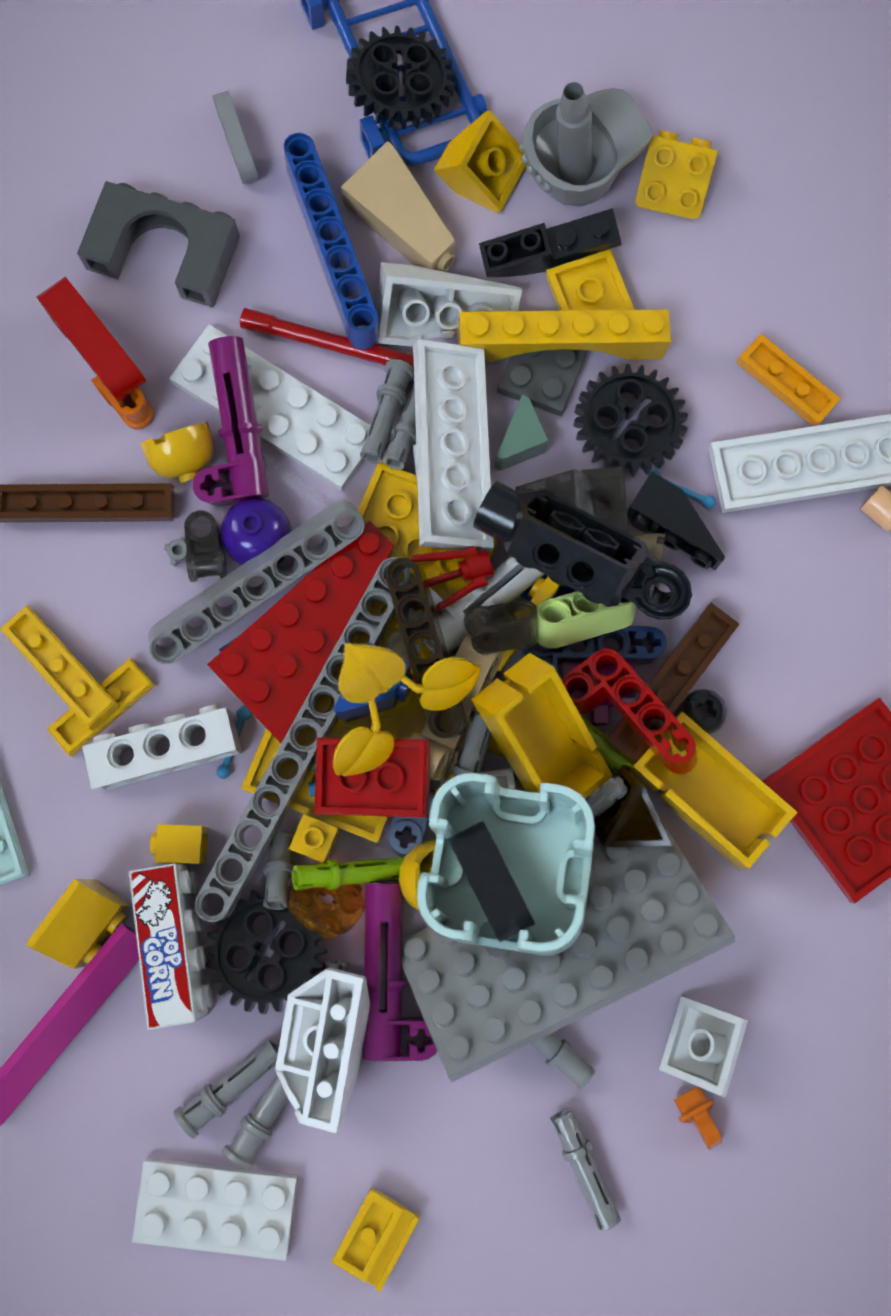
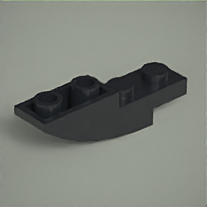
[479,208,622,277]

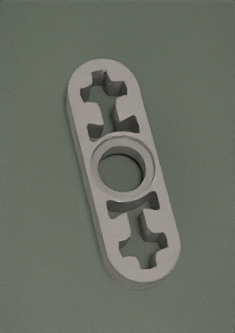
[212,91,259,184]

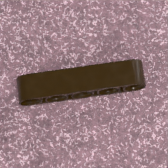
[386,558,467,738]

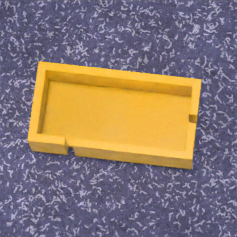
[471,653,613,799]
[630,711,797,869]

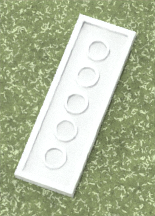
[169,324,370,491]
[413,339,494,553]
[708,414,891,513]

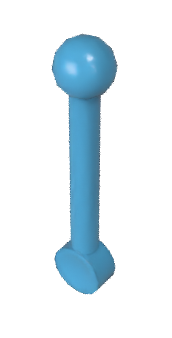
[647,470,716,509]
[216,706,251,779]

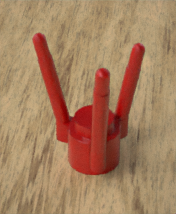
[411,546,494,610]

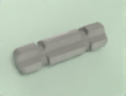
[585,777,628,819]

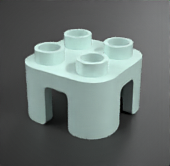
[417,773,595,956]

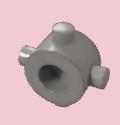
[163,536,194,567]

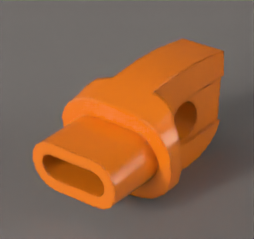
[673,1086,722,1150]

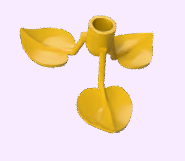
[333,643,481,776]

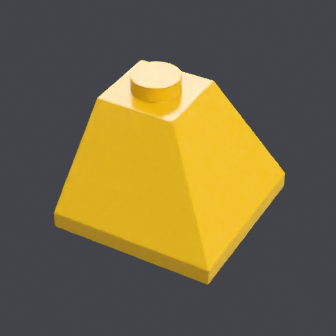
[434,110,527,213]

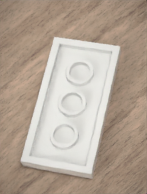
[131,1158,298,1261]

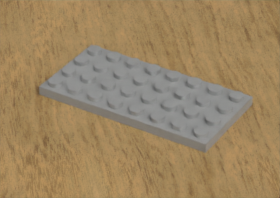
[401,817,735,1082]

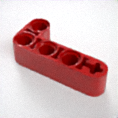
[36,277,147,402]
[562,649,698,774]

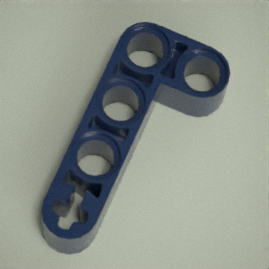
[522,626,667,671]

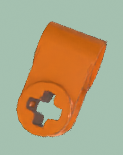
[91,376,154,429]

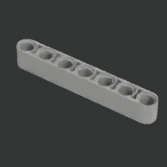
[148,500,364,664]

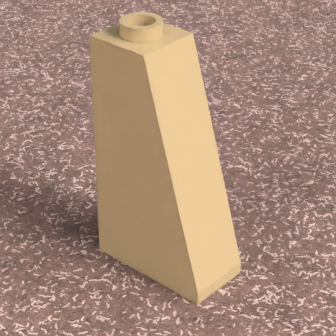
[341,141,455,272]

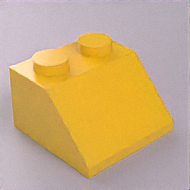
[26,879,130,969]

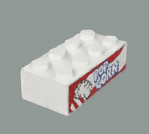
[129,863,213,1030]

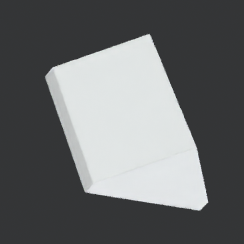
[659,996,748,1098]

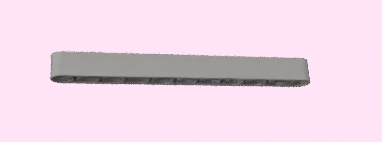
[195,557,411,922]

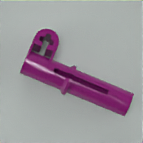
[193,336,269,506]
[363,884,437,1061]

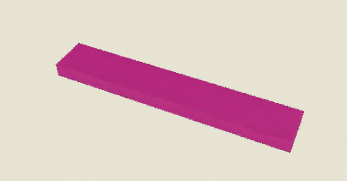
[0,923,139,1126]

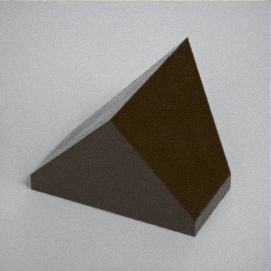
[594,764,672,847]

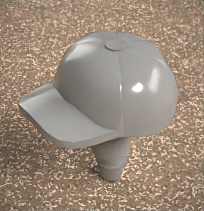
[519,82,652,207]

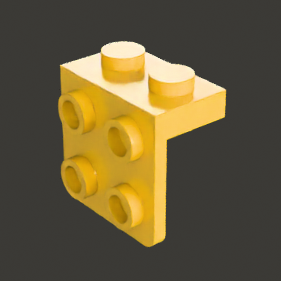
[635,130,718,219]

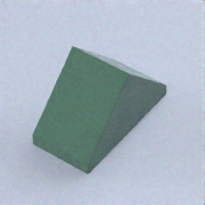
[495,395,549,471]

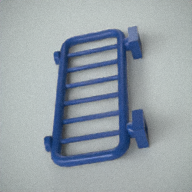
[300,0,487,166]

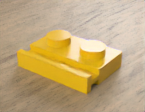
[331,1186,420,1292]

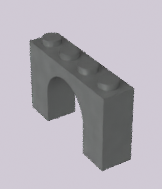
[77,181,240,308]

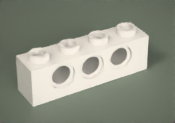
[82,704,243,792]

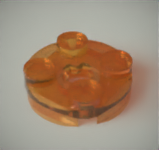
[288,863,365,940]

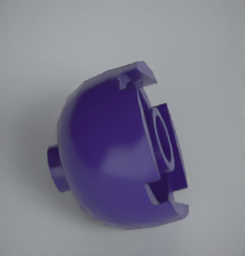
[221,497,292,566]

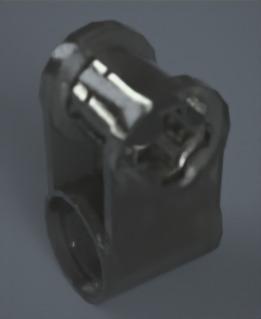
[184,510,228,582]
[464,600,537,655]

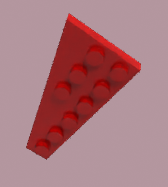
[207,520,394,744]

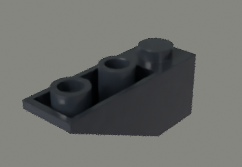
[625,471,725,570]

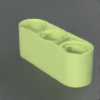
[535,591,636,648]

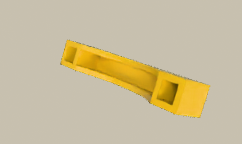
[457,309,671,362]

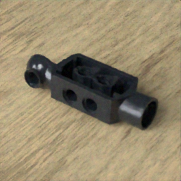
[473,481,692,620]

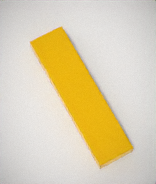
[0,605,120,731]

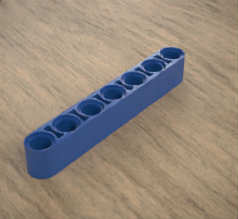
[283,133,379,350]

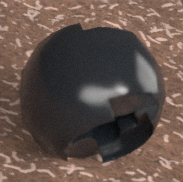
[681,689,727,734]

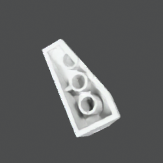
[377,262,522,346]

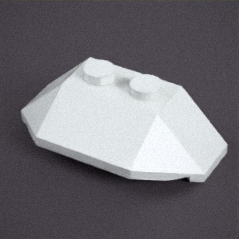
[275,967,370,1133]

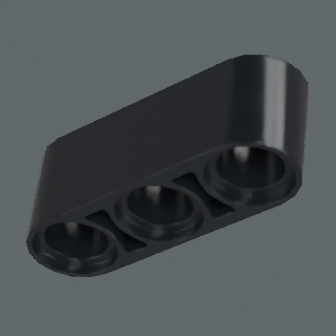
[448,821,535,943]

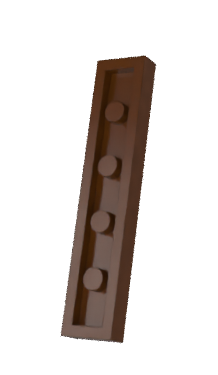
[0,483,174,523]
[604,602,739,765]

